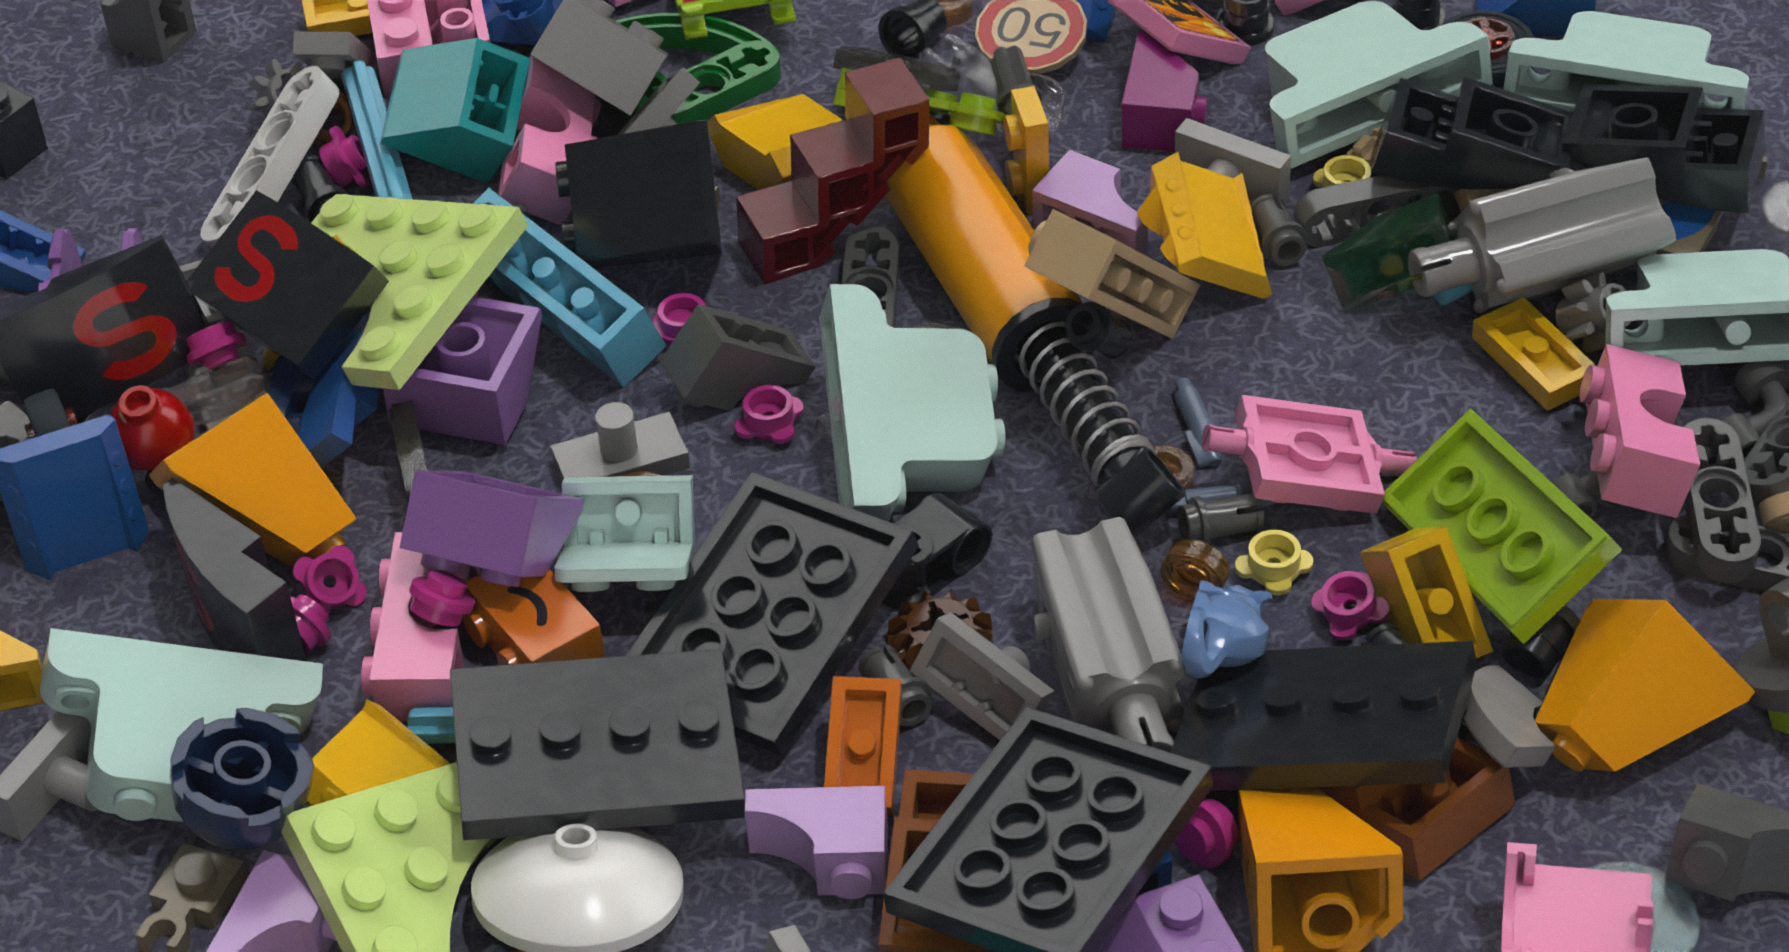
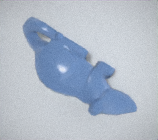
[1181,580,1273,679]

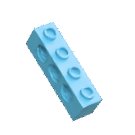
[472,188,666,388]

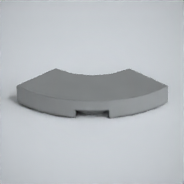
[1464,665,1556,768]

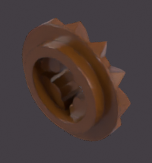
[888,588,993,671]

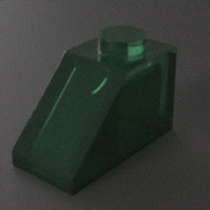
[1323,194,1456,313]

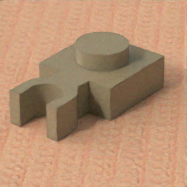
[135,843,248,952]

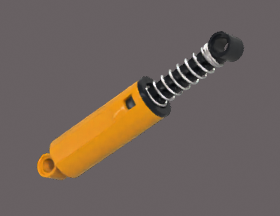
[885,113,1186,537]

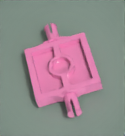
[1202,395,1417,514]

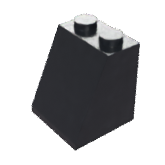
[555,120,722,268]

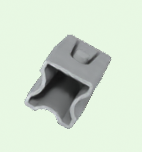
[1408,157,1676,314]
[1032,517,1184,753]

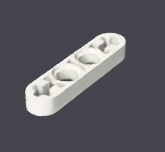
[200,66,339,248]

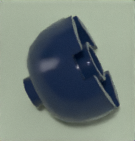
[169,708,314,850]

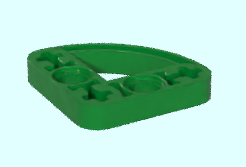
[608,13,781,124]

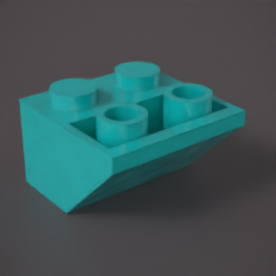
[380,38,530,183]

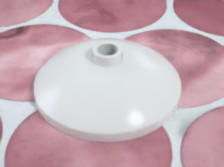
[471,824,684,952]

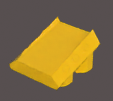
[707,94,842,190]
[1137,151,1272,299]
[307,699,450,807]

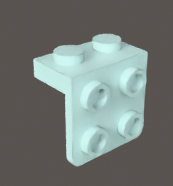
[554,475,695,592]

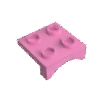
[1500,842,1653,952]

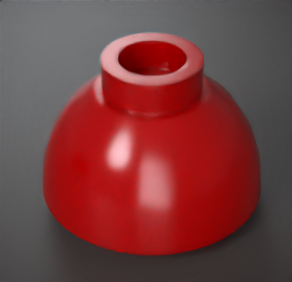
[110,385,195,470]

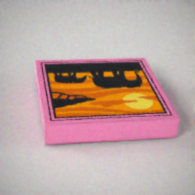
[1106,0,1251,65]

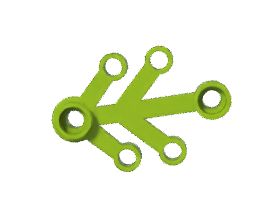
[833,68,1005,136]

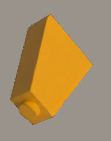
[149,393,357,566]
[1535,599,1755,772]
[1238,787,1403,952]

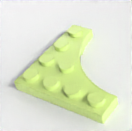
[311,194,528,390]
[281,762,499,952]

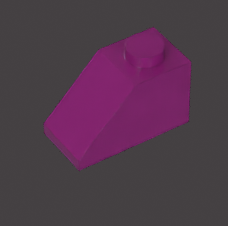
[1122,31,1209,151]

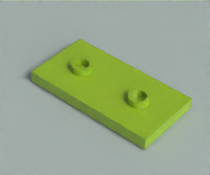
[1382,408,1622,644]

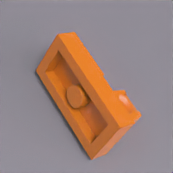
[824,676,902,817]

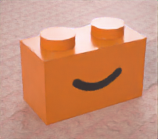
[463,569,605,665]

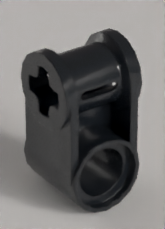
[882,493,993,609]

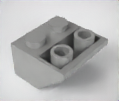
[530,0,668,116]

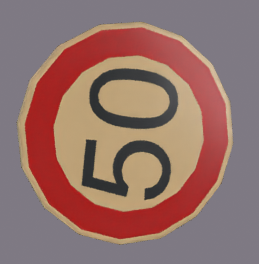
[975,0,1088,75]

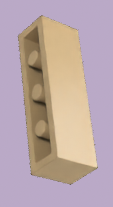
[1024,209,1201,338]

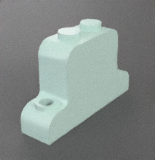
[1265,1,1493,169]
[1504,11,1749,112]
[1605,249,1789,366]
[819,284,1005,522]
[40,628,323,822]

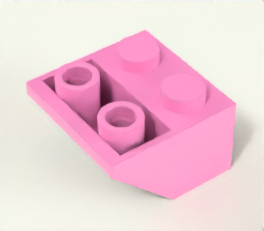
[367,0,490,98]

